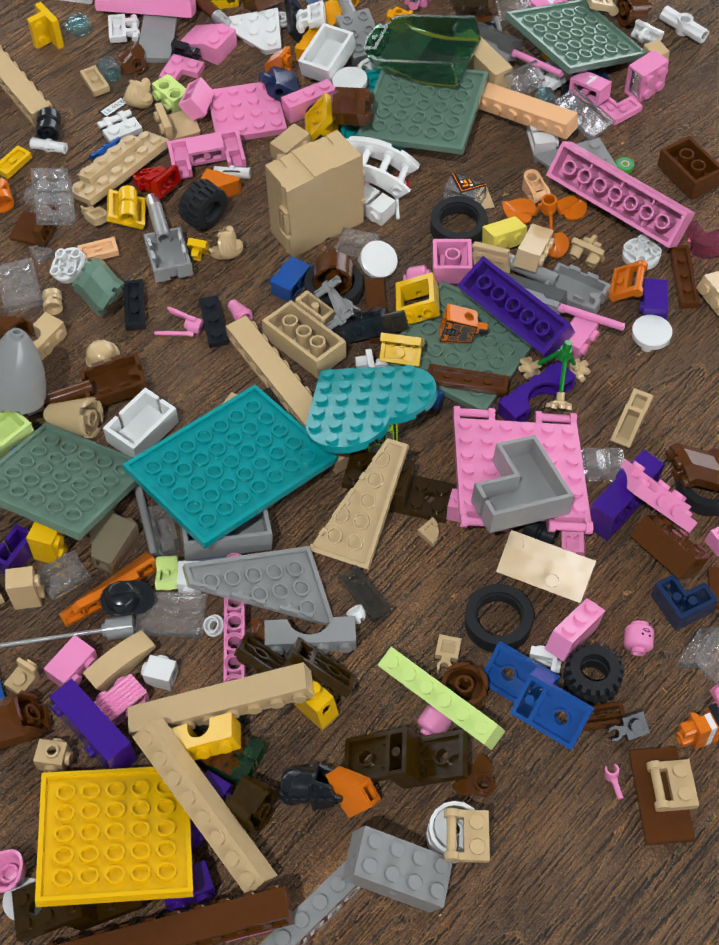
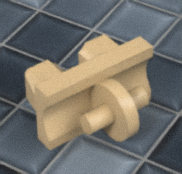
[570,234,605,268]

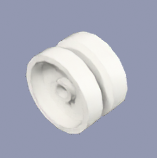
[426,801,475,863]

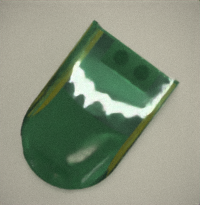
[364,14,481,87]

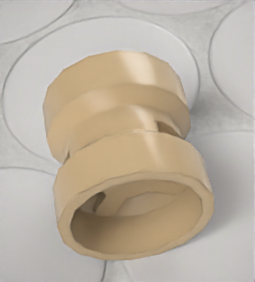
[42,288,63,315]

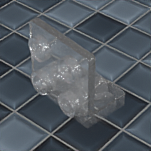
[504,60,547,94]
[677,627,719,685]

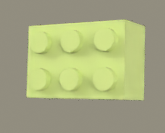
[0,410,34,460]

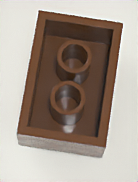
[657,136,719,199]
[630,515,710,579]

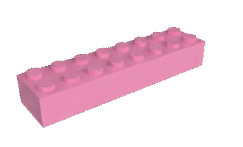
[546,141,695,248]

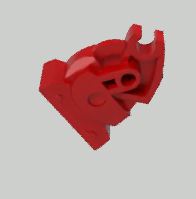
[133,165,181,199]

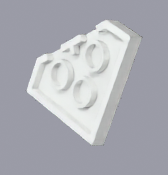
[228,8,282,55]

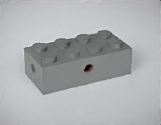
[342,826,453,913]

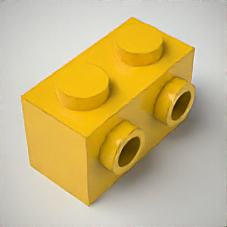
[26,521,68,566]

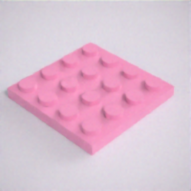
[209,82,287,141]

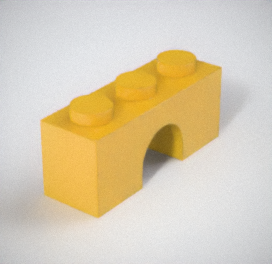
[170,712,241,761]

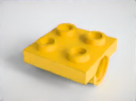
[106,185,145,230]

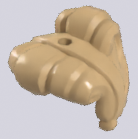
[123,78,153,109]
[208,225,243,260]

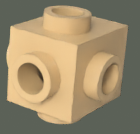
[33,738,73,772]

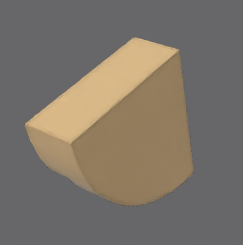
[417,517,439,547]

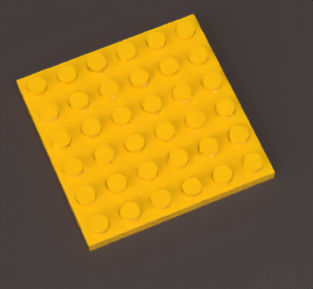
[35,767,193,907]

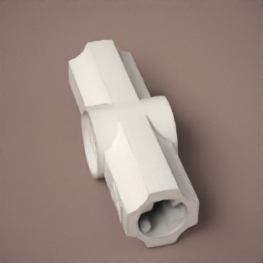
[659,6,709,44]

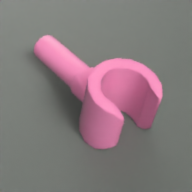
[604,764,623,800]

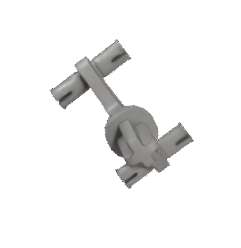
[314,275,361,330]

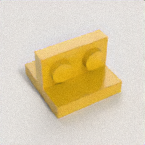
[27,2,64,49]
[304,93,338,142]
[379,333,425,366]

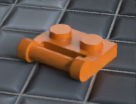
[609,260,648,302]

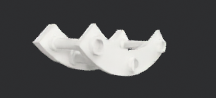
[346,136,420,200]

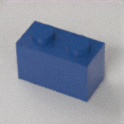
[270,256,311,302]

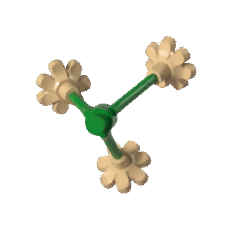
[518,340,591,410]

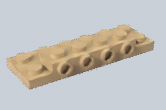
[67,131,169,206]

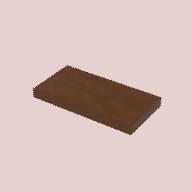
[628,747,695,846]

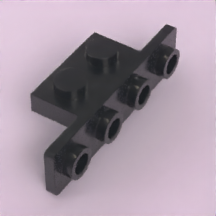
[332,307,409,343]

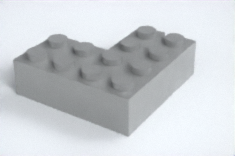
[471,435,574,533]
[179,508,272,561]

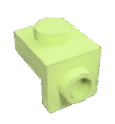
[155,556,178,591]

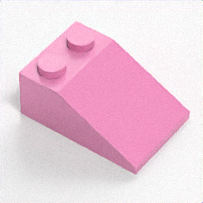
[180,23,237,65]

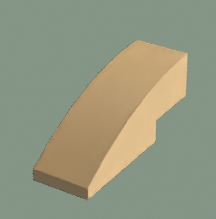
[610,388,654,449]
[83,630,157,692]

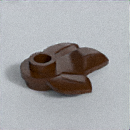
[117,42,147,75]
[453,753,496,797]

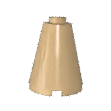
[43,397,104,439]

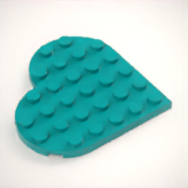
[306,365,437,454]

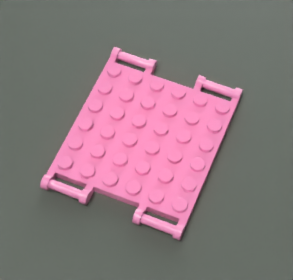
[452,406,593,534]

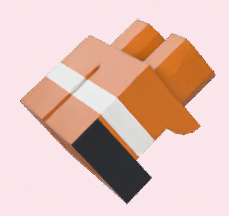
[675,703,719,749]

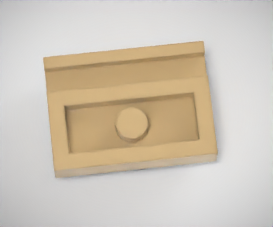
[472,241,510,273]

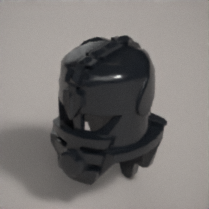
[278,763,343,812]

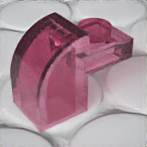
[687,220,719,259]

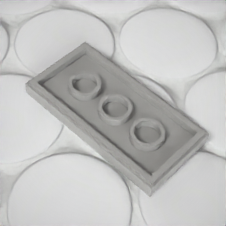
[139,14,178,63]

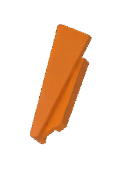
[59,552,157,628]

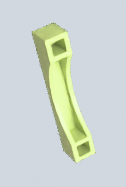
[378,647,505,750]

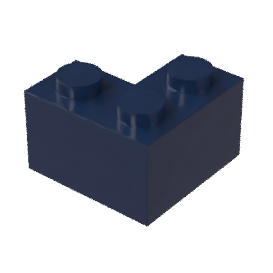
[651,574,718,631]

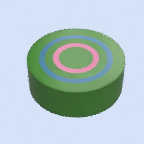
[616,157,634,174]

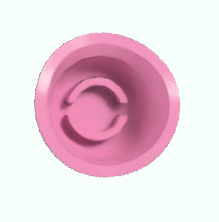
[0,849,26,893]

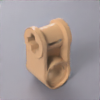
[522,169,551,205]

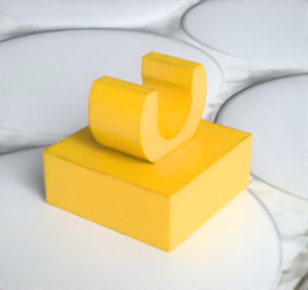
[187,238,210,261]

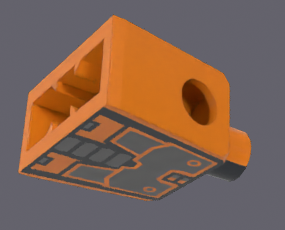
[439,304,488,344]

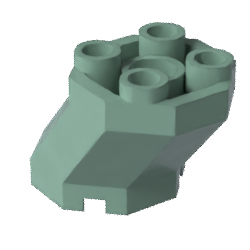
[71,257,125,317]

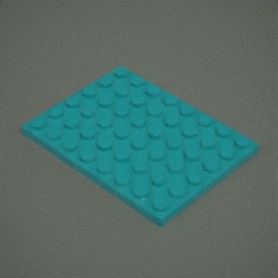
[123,384,338,549]

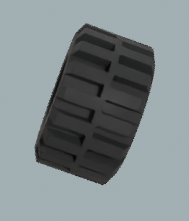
[178,179,228,231]
[563,642,624,705]

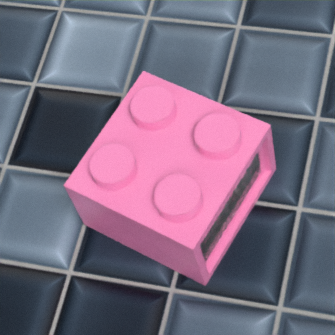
[624,50,669,103]

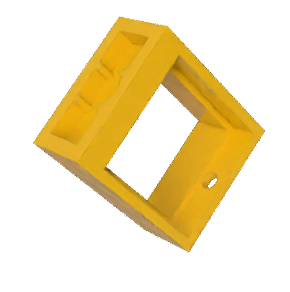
[396,272,440,325]

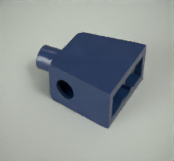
[258,66,300,102]

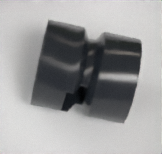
[36,107,61,141]
[522,521,560,545]

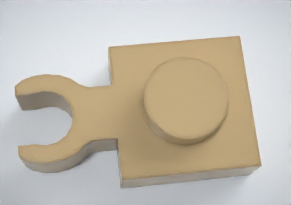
[80,204,107,226]
[435,634,462,674]

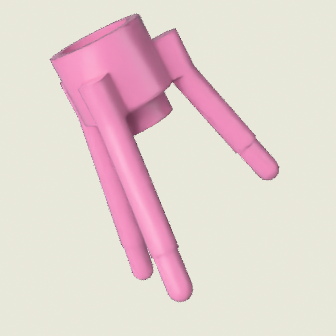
[154,307,204,337]

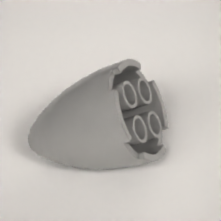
[0,328,46,415]

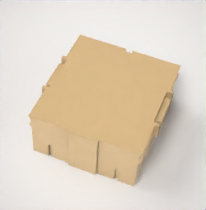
[265,130,366,257]

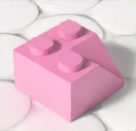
[432,239,473,284]

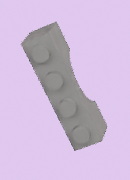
[264,616,356,656]

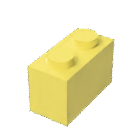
[482,216,527,249]

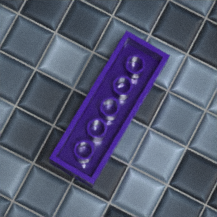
[457,256,575,362]

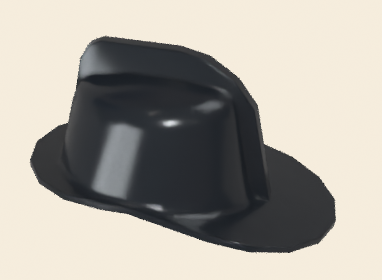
[100,580,155,616]

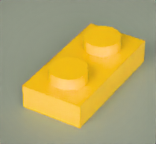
[0,145,33,179]

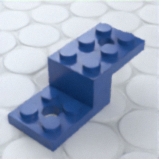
[484,641,595,750]

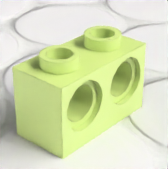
[152,74,186,113]

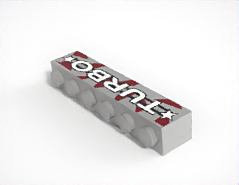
[259,861,362,945]

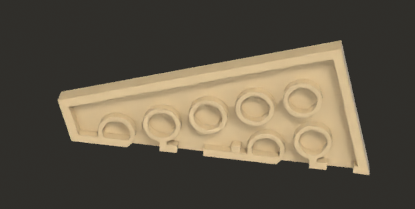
[310,438,409,570]

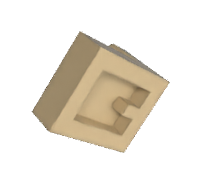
[4,657,41,694]

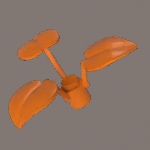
[502,194,587,258]

